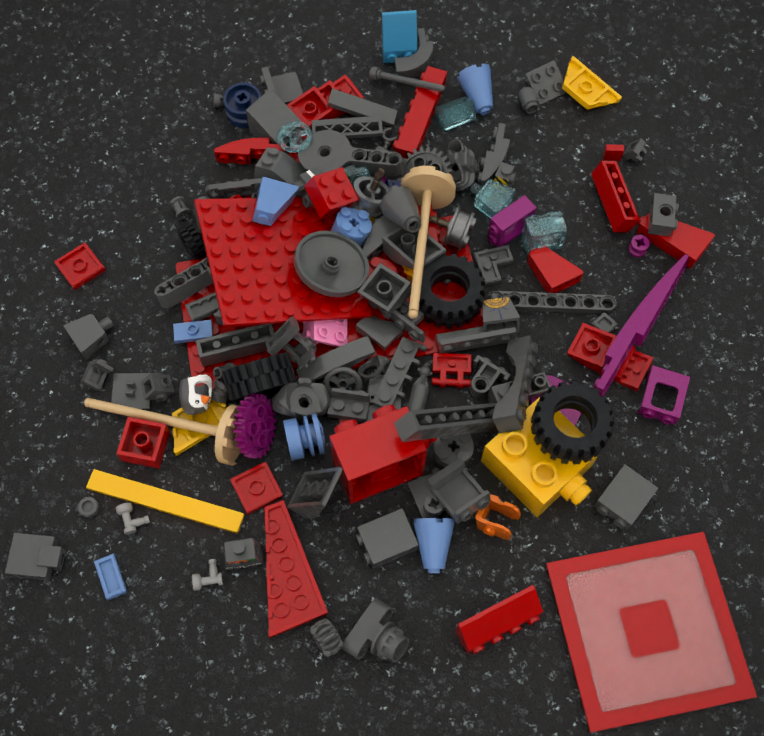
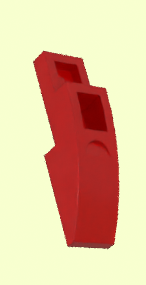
[214,138,287,165]

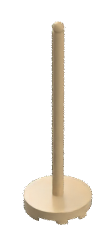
[401,166,456,319]
[84,398,241,466]

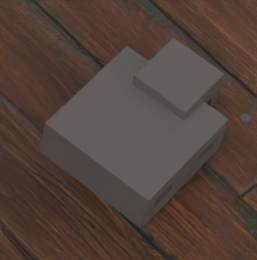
[5,533,66,581]

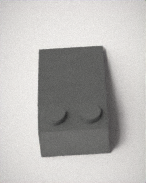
[287,467,343,519]

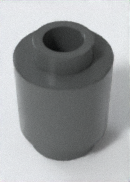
[517,87,539,114]

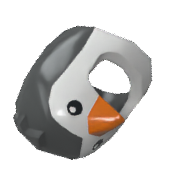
[179,375,212,415]

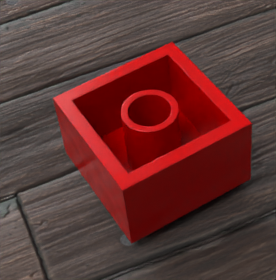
[304,167,359,219]
[116,417,170,469]

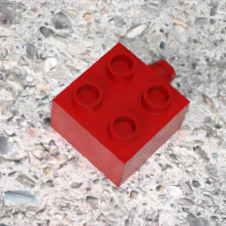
[330,405,437,505]

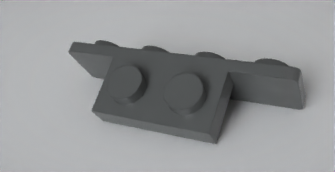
[368,300,425,343]

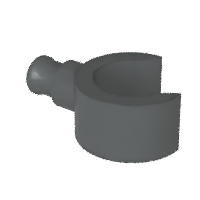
[382,128,397,150]

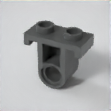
[470,355,511,400]

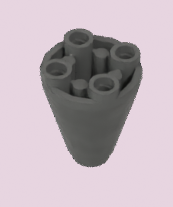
[379,185,421,233]

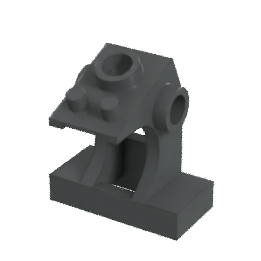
[265,316,317,369]

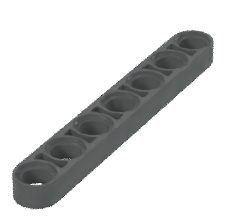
[488,291,617,314]

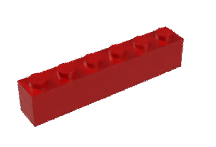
[392,66,447,159]

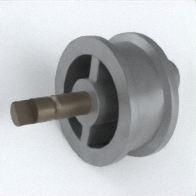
[351,168,389,218]
[429,207,477,251]

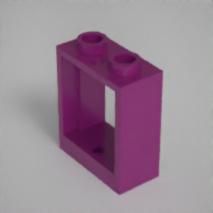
[487,195,537,247]

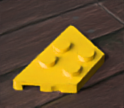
[562,56,622,110]
[172,399,228,456]

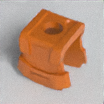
[475,494,521,541]

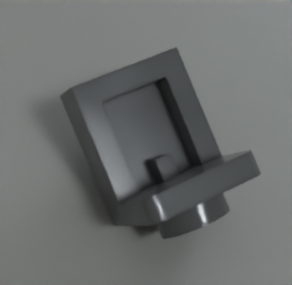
[81,359,114,391]

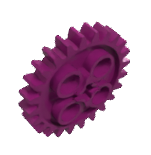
[233,394,277,459]

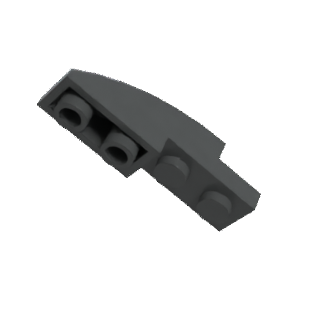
[478,123,510,190]

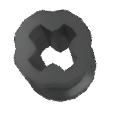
[169,196,192,220]

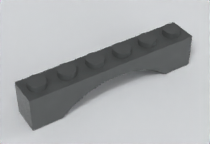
[492,335,538,433]

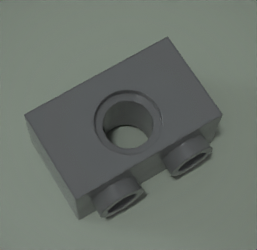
[648,193,679,237]

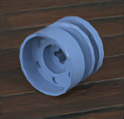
[283,413,325,461]

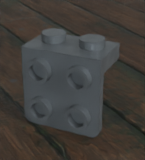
[260,67,303,104]

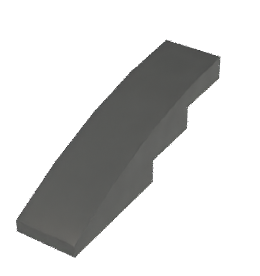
[295,336,376,383]

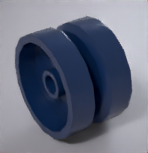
[223,83,261,128]

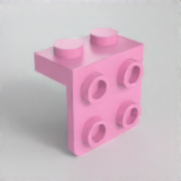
[302,319,347,347]

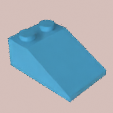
[382,10,417,63]

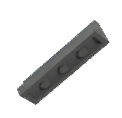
[312,116,383,139]
[436,326,516,353]

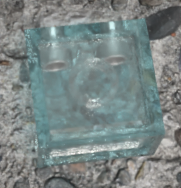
[521,211,567,255]

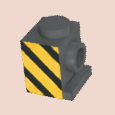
[493,162,516,193]

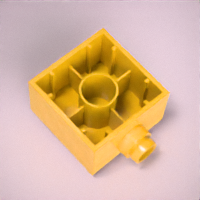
[481,397,598,517]

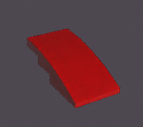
[287,74,364,131]
[567,323,654,392]

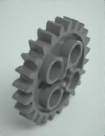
[397,146,454,187]

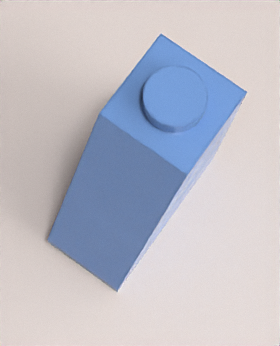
[252,177,299,226]

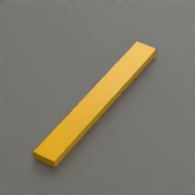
[86,469,245,534]

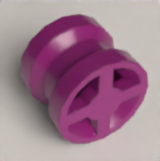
[628,235,650,258]

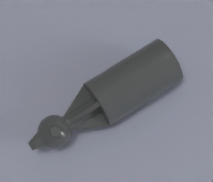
[407,362,433,411]

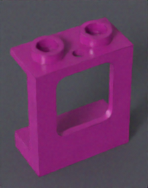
[637,365,690,425]

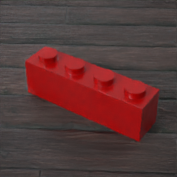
[591,161,640,232]

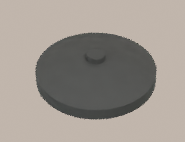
[294,231,369,297]

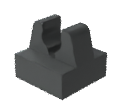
[623,138,647,162]

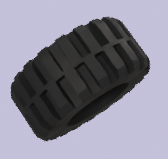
[419,254,486,328]
[531,381,615,465]

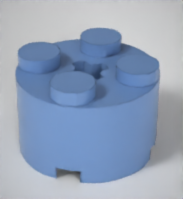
[330,207,372,247]

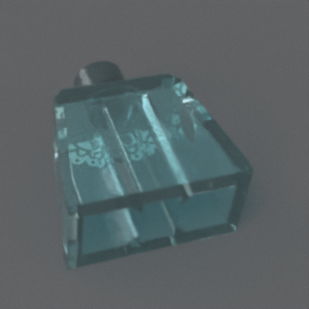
[470,180,516,219]

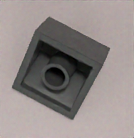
[358,263,412,313]

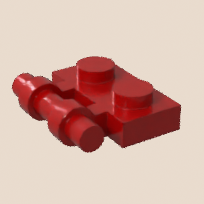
[432,353,472,389]

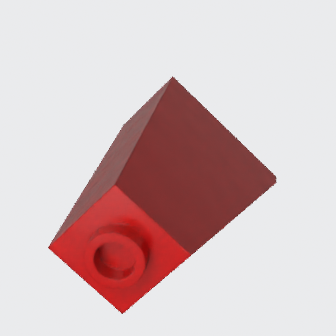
[636,213,715,269]

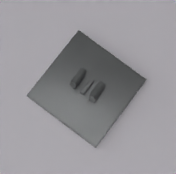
[111,373,151,410]

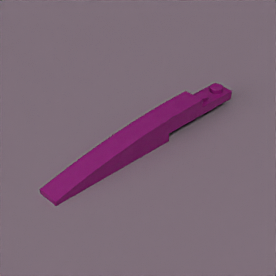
[593,254,689,397]

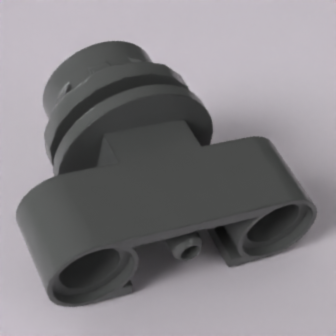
[342,598,409,663]

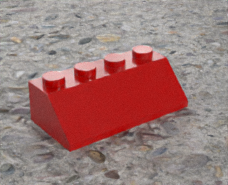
[455,585,543,655]

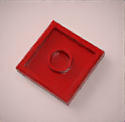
[54,242,106,290]
[230,461,284,515]

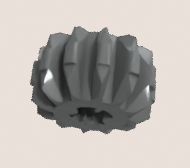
[310,618,343,657]

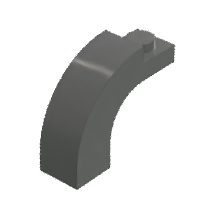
[395,28,433,83]

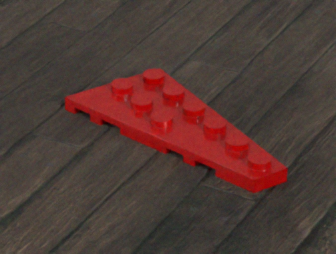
[265,500,328,638]

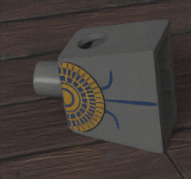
[483,293,520,332]

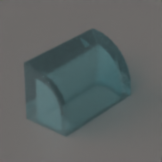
[435,96,477,131]

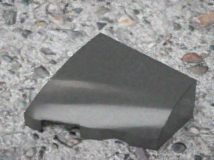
[356,317,406,350]

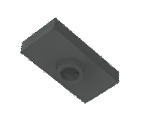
[185,293,219,322]

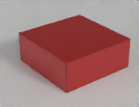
[603,145,624,161]

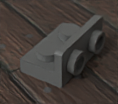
[327,387,371,423]

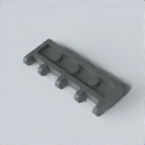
[372,337,427,410]

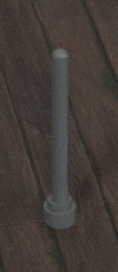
[369,66,445,92]

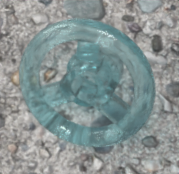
[277,121,312,152]

